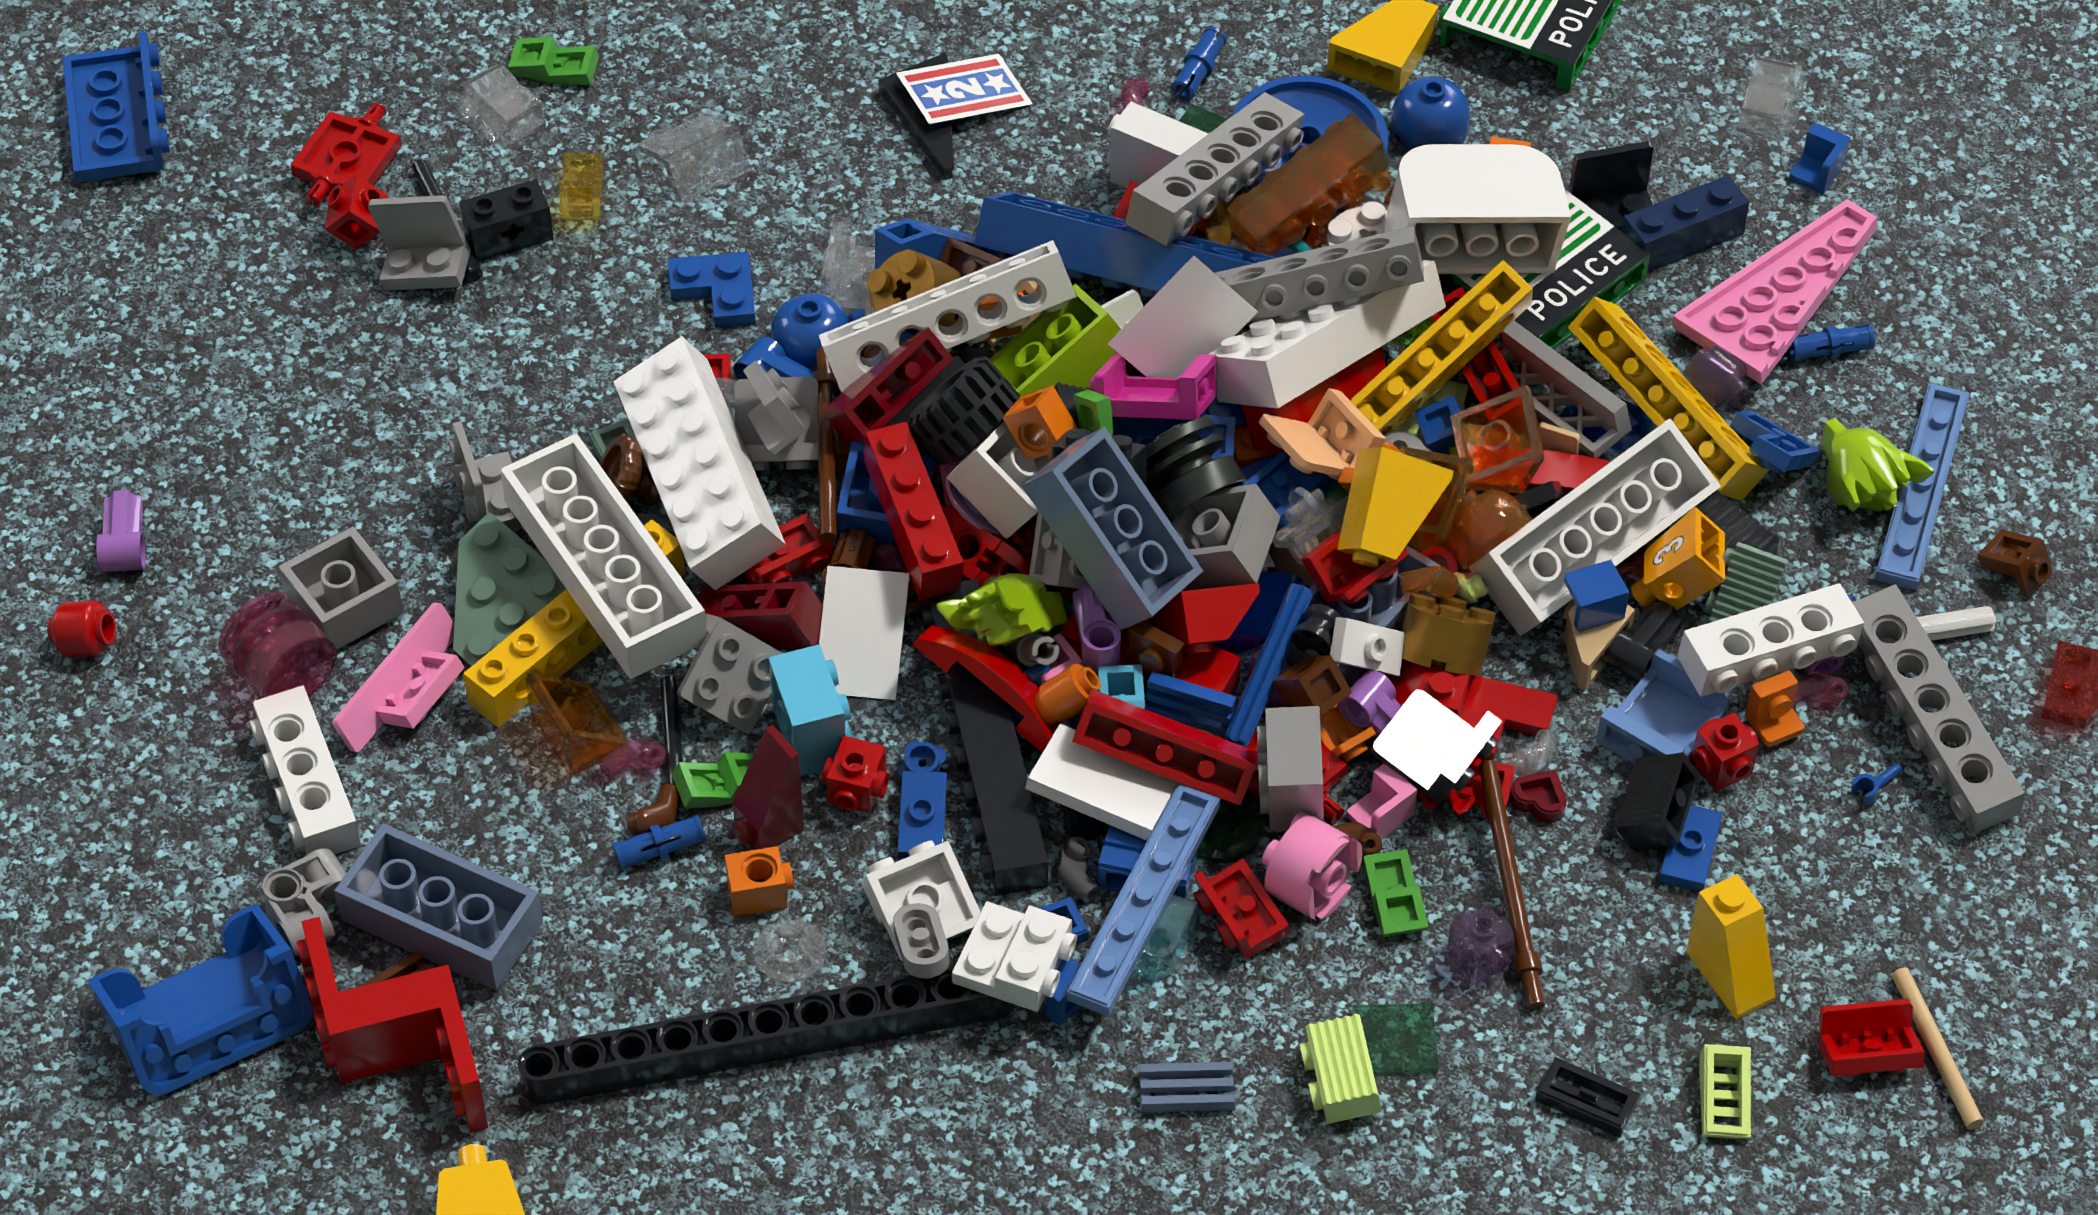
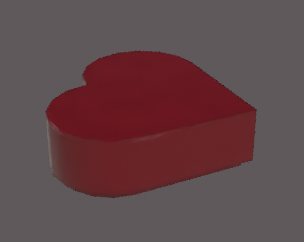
[1510,769,1567,823]

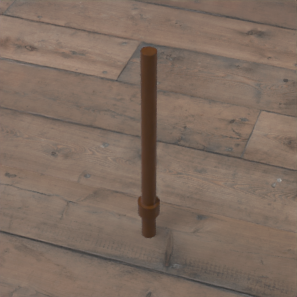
[812,347,838,544]
[1479,760,1545,1010]

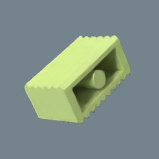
[1300,1013,1382,1124]

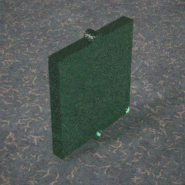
[1352,1003,1440,1075]

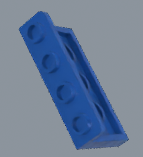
[62,31,170,182]

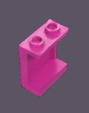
[1090,352,1218,420]

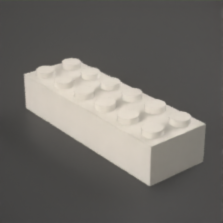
[1209,260,1446,408]
[613,336,786,590]
[1469,418,1721,636]
[500,433,707,679]

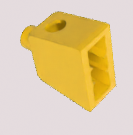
[436,1144,525,1215]

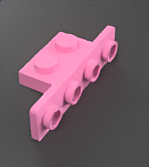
[332,603,465,752]

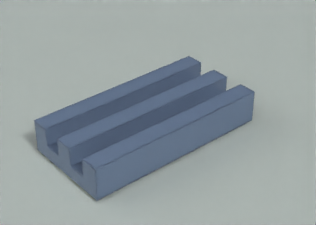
[1139,1062,1235,1113]

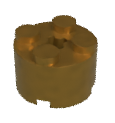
[867,249,961,332]
[1401,593,1496,675]

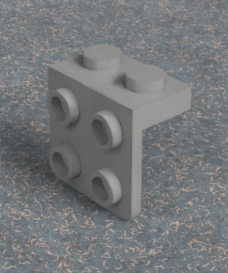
[734,376,819,471]

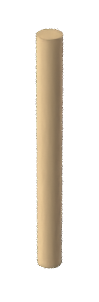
[1892,967,1984,1130]

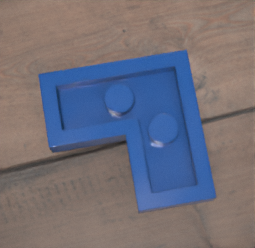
[667,252,756,328]
[1730,410,1821,473]

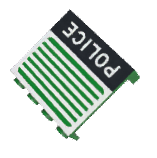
[1437,0,1623,91]
[1438,189,1650,350]

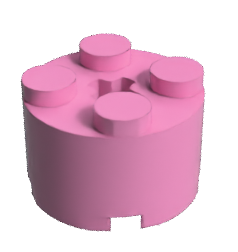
[1262,811,1362,919]

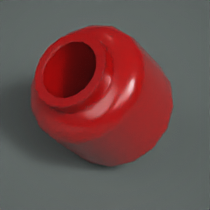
[47,600,117,658]

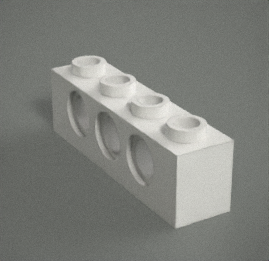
[1677,583,1864,697]
[249,685,361,855]

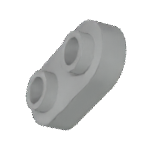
[893,903,950,979]

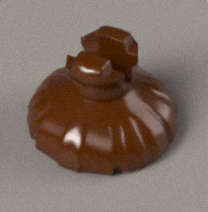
[599,434,661,506]

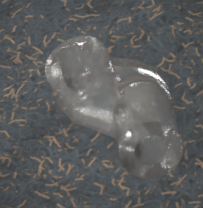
[1502,729,1558,777]

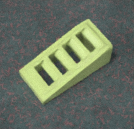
[1699,1044,1751,1140]

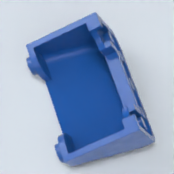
[87,903,313,1095]

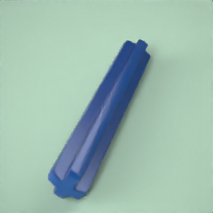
[1225,583,1313,747]

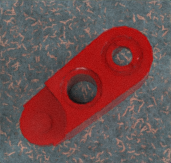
[941,505,1031,587]

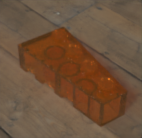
[1226,113,1391,256]

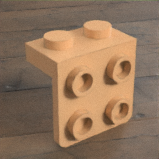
[1259,388,1387,480]

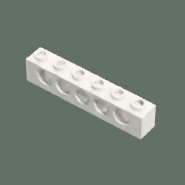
[819,240,1076,392]

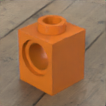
[1002,385,1078,461]
[724,846,794,917]

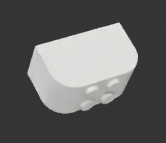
[1384,144,1571,274]

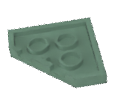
[453,511,566,668]

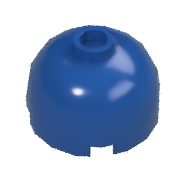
[1391,76,1470,151]
[771,293,850,371]

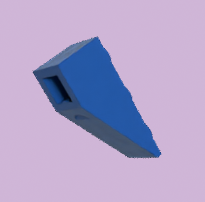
[875,218,987,269]

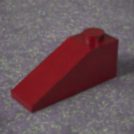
[821,327,954,444]
[697,581,823,650]
[731,724,804,850]

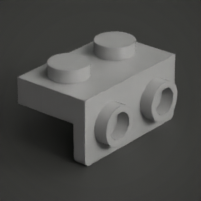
[743,360,807,455]

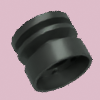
[1146,416,1247,524]

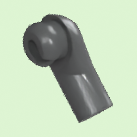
[1057,837,1100,903]

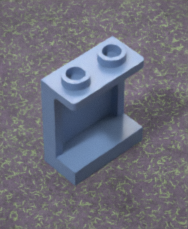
[1596,649,1732,764]

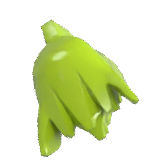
[1821,418,1934,512]
[936,573,1069,647]

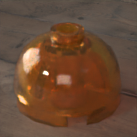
[1445,489,1533,570]

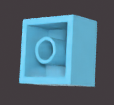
[768,644,852,776]

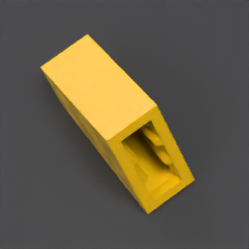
[1327,0,1439,95]
[1337,446,1454,567]
[1686,874,1776,1020]

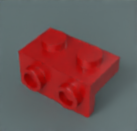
[742,513,834,584]
[1301,527,1409,604]
[1193,858,1291,961]
[1818,999,1924,1077]

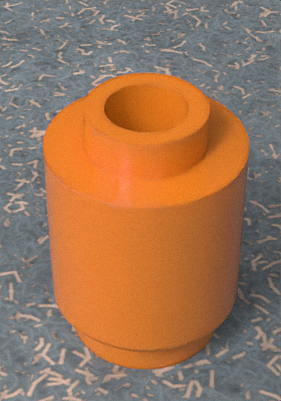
[1034,663,1101,724]

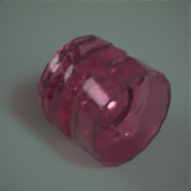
[218,591,337,699]

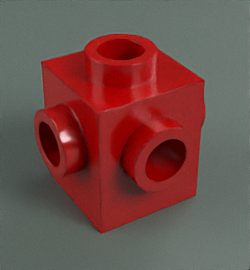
[324,175,388,250]
[1691,713,1759,792]
[821,736,889,813]

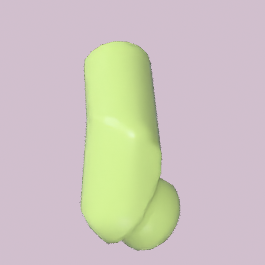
[1448,572,1489,604]

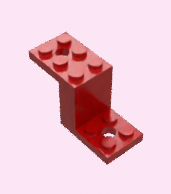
[296,917,488,1133]

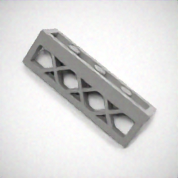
[1500,321,1632,458]

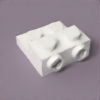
[861,840,981,960]
[952,901,1077,1012]

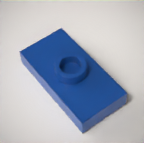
[898,771,947,859]
[1659,805,1723,892]

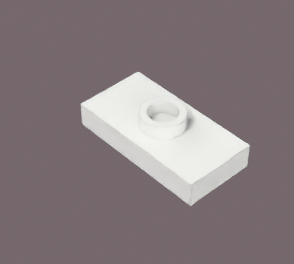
[1330,617,1405,676]

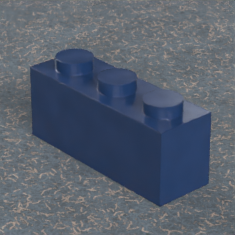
[1622,175,1750,273]

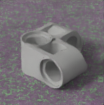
[262,848,346,957]

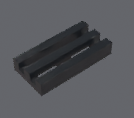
[1535,1057,1641,1138]

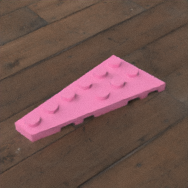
[1673,199,1877,385]

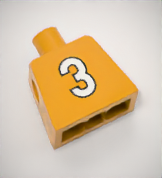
[1631,507,1725,610]

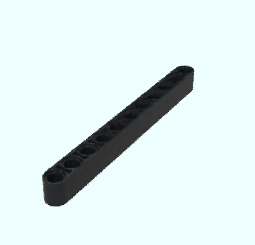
[518,967,1016,1104]

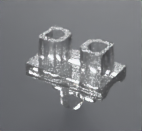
[1272,487,1348,564]

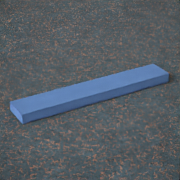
[1874,383,1970,591]
[1067,783,1220,1017]

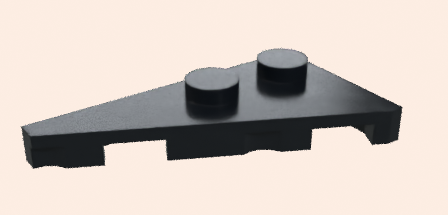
[878,53,954,180]

